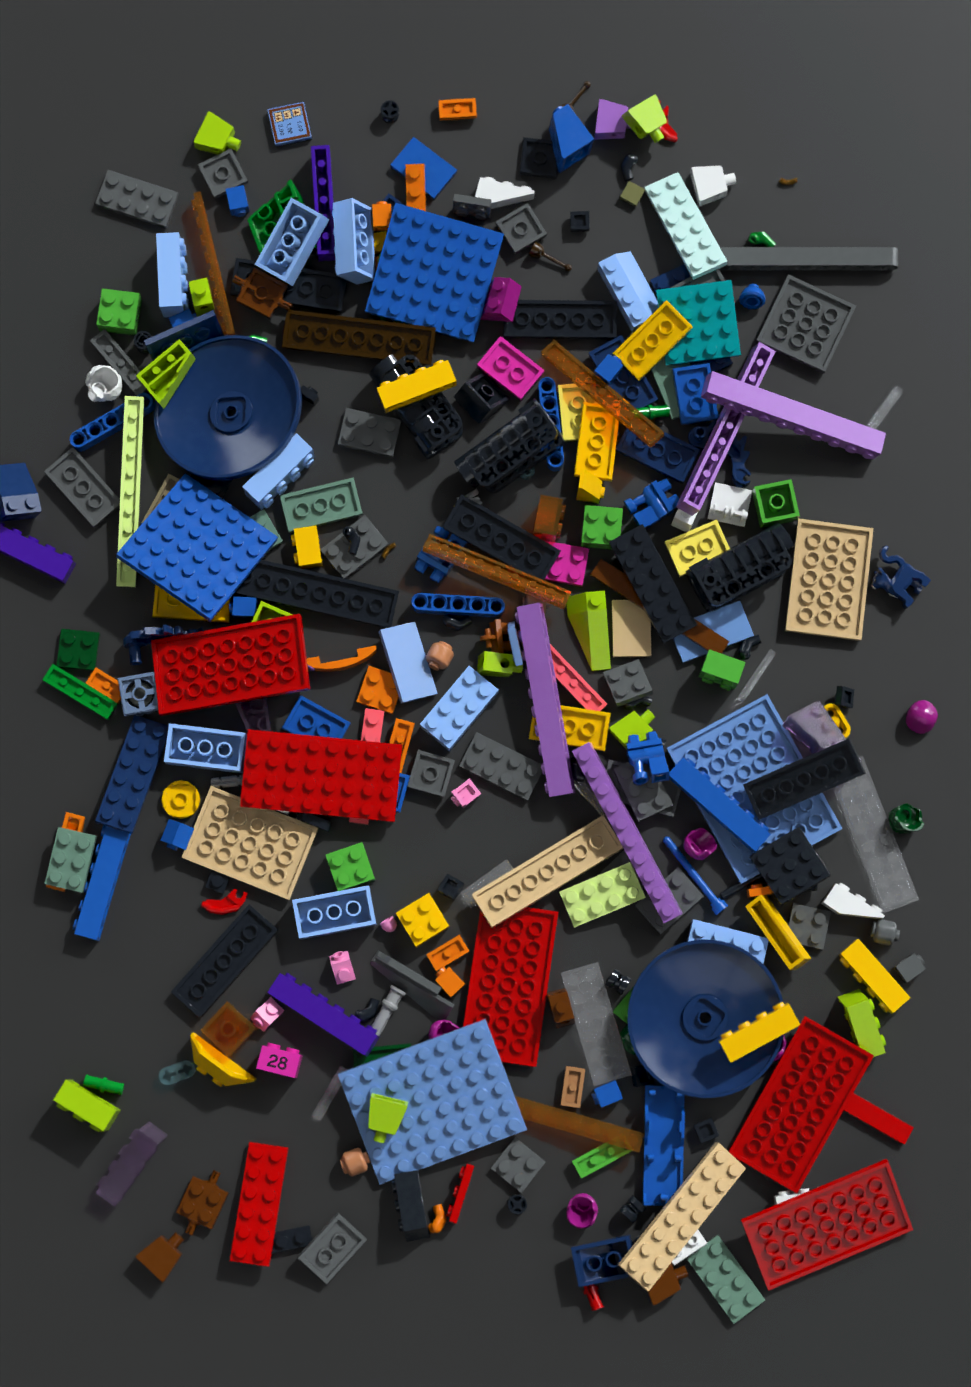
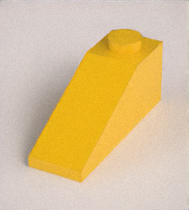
[576,469,605,503]

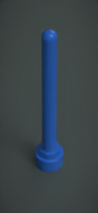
[663,836,728,915]

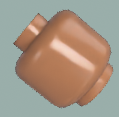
[426,641,454,671]
[340,1148,370,1176]

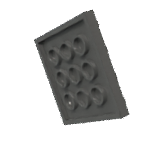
[756,274,856,373]

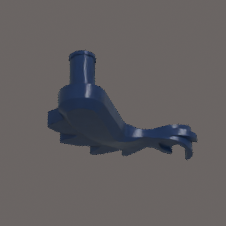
[688,420,751,488]
[123,625,203,665]

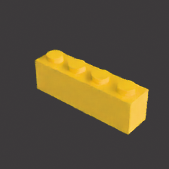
[377,360,457,413]
[745,895,811,970]
[839,939,911,1014]
[718,1002,800,1063]

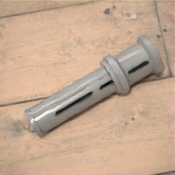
[371,985,406,1036]

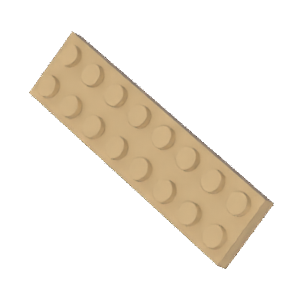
[471,815,623,928]
[618,1142,746,1291]

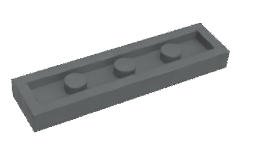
[90,329,148,396]

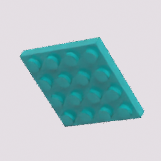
[656,280,741,366]

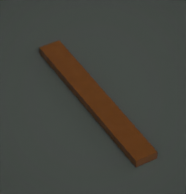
[590,559,730,654]

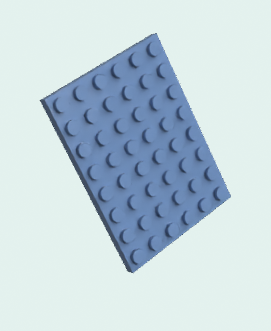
[666,694,842,884]
[338,1019,527,1184]

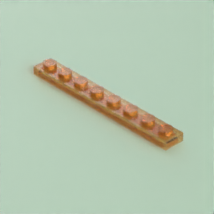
[191,191,236,335]
[541,340,664,448]
[422,534,571,609]
[515,1096,644,1153]

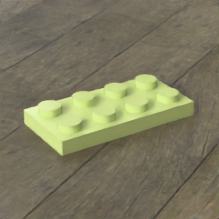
[559,862,646,928]

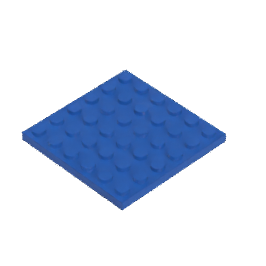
[365,203,504,343]
[116,473,278,622]

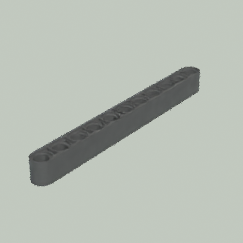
[719,247,898,270]

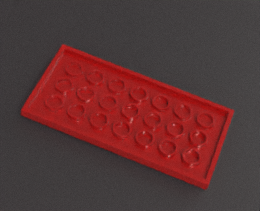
[151,614,310,716]
[240,729,402,822]
[463,907,558,1067]
[729,1016,874,1193]
[741,1159,913,1291]

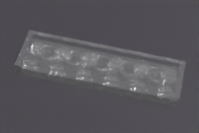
[561,962,631,1086]

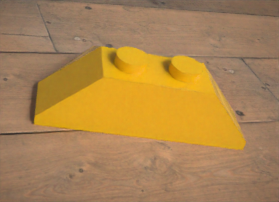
[190,1032,257,1087]

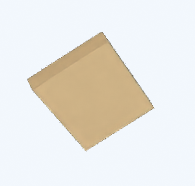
[612,600,651,657]

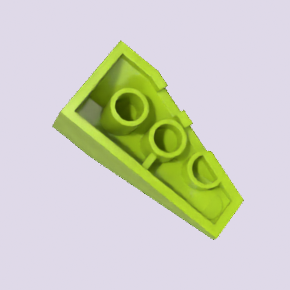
[566,591,611,671]

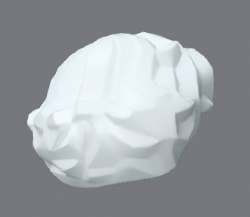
[85,365,122,402]

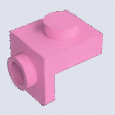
[451,779,481,808]
[329,951,356,985]
[250,997,285,1032]

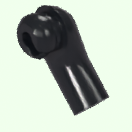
[738,635,761,660]
[623,696,652,710]

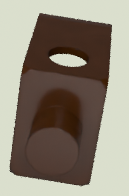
[547,988,575,1029]
[135,1232,184,1282]
[647,1264,689,1305]

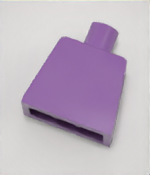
[594,99,631,139]

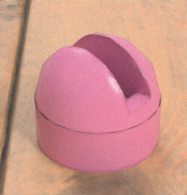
[380,916,397,932]

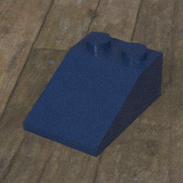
[0,463,42,522]
[571,1234,633,1287]

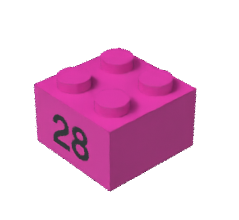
[256,1043,303,1078]

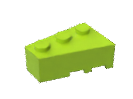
[136,339,196,409]
[837,989,886,1057]

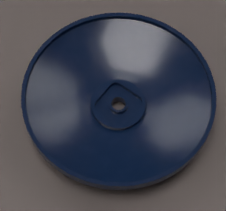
[154,335,302,480]
[627,939,784,1098]

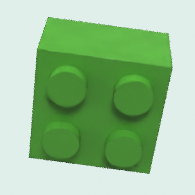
[96,288,142,335]
[752,479,800,528]
[581,505,623,550]
[699,650,746,691]
[326,842,375,891]

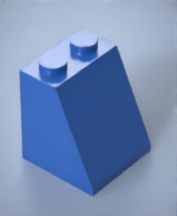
[549,104,594,173]

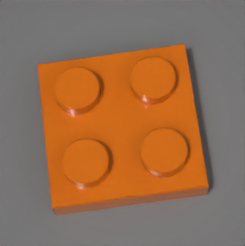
[356,666,399,714]

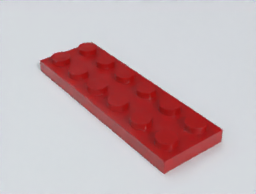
[230,1142,289,1267]

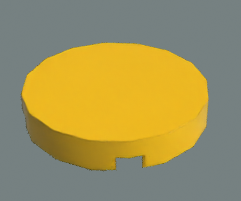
[161,780,201,819]

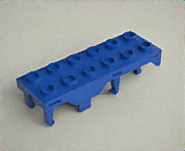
[643,1086,685,1206]

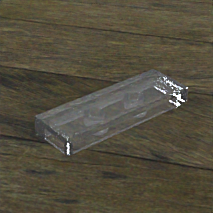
[737,649,776,702]
[460,859,514,909]

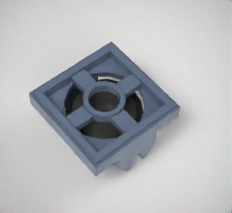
[118,672,158,717]

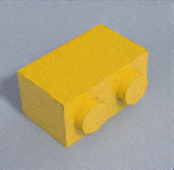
[291,525,323,569]

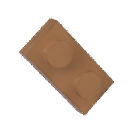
[560,1066,585,1108]

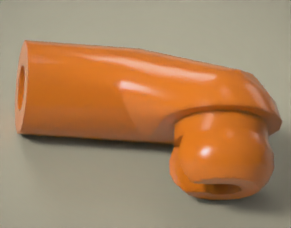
[428,1204,447,1233]

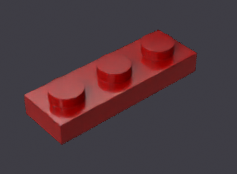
[446,1163,474,1223]

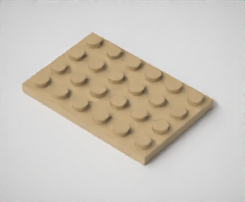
[785,518,874,641]
[181,786,319,900]

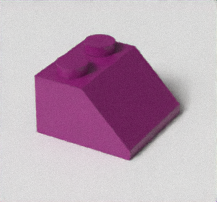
[481,277,522,322]

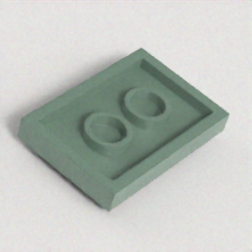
[45,827,97,893]

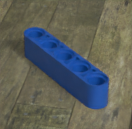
[538,377,564,471]
[70,393,154,452]
[411,593,505,618]

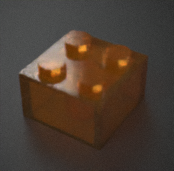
[533,495,566,542]
[200,1001,258,1057]

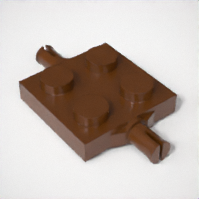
[232,268,292,319]
[176,1170,229,1235]

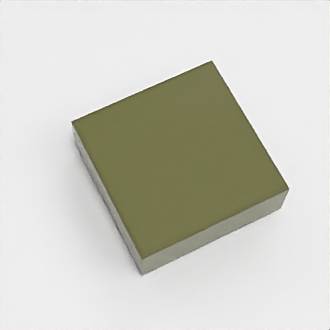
[620,181,645,207]

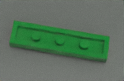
[42,664,118,720]

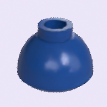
[739,284,765,309]

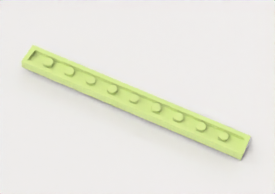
[116,396,144,587]

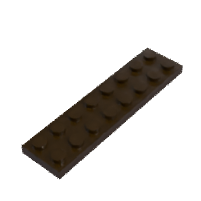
[282,310,436,366]

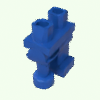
[623,479,679,529]
[415,526,467,583]
[627,731,669,785]

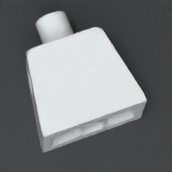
[690,166,736,207]

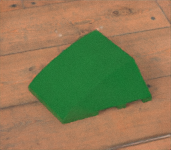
[247,179,317,254]

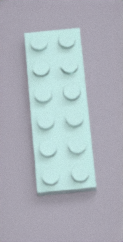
[644,172,727,280]

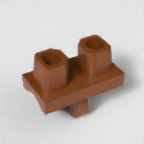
[480,619,512,653]

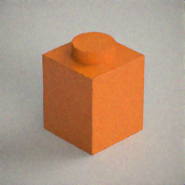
[372,201,392,231]
[435,967,465,997]

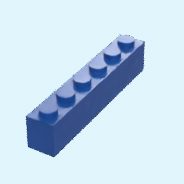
[669,757,771,853]
[73,826,131,941]

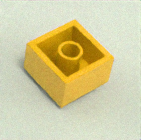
[396,893,449,947]

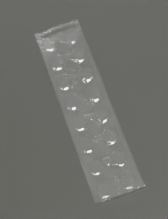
[833,756,919,914]

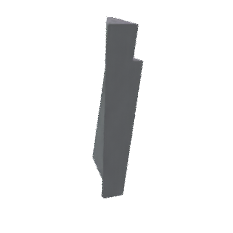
[371,950,454,1020]

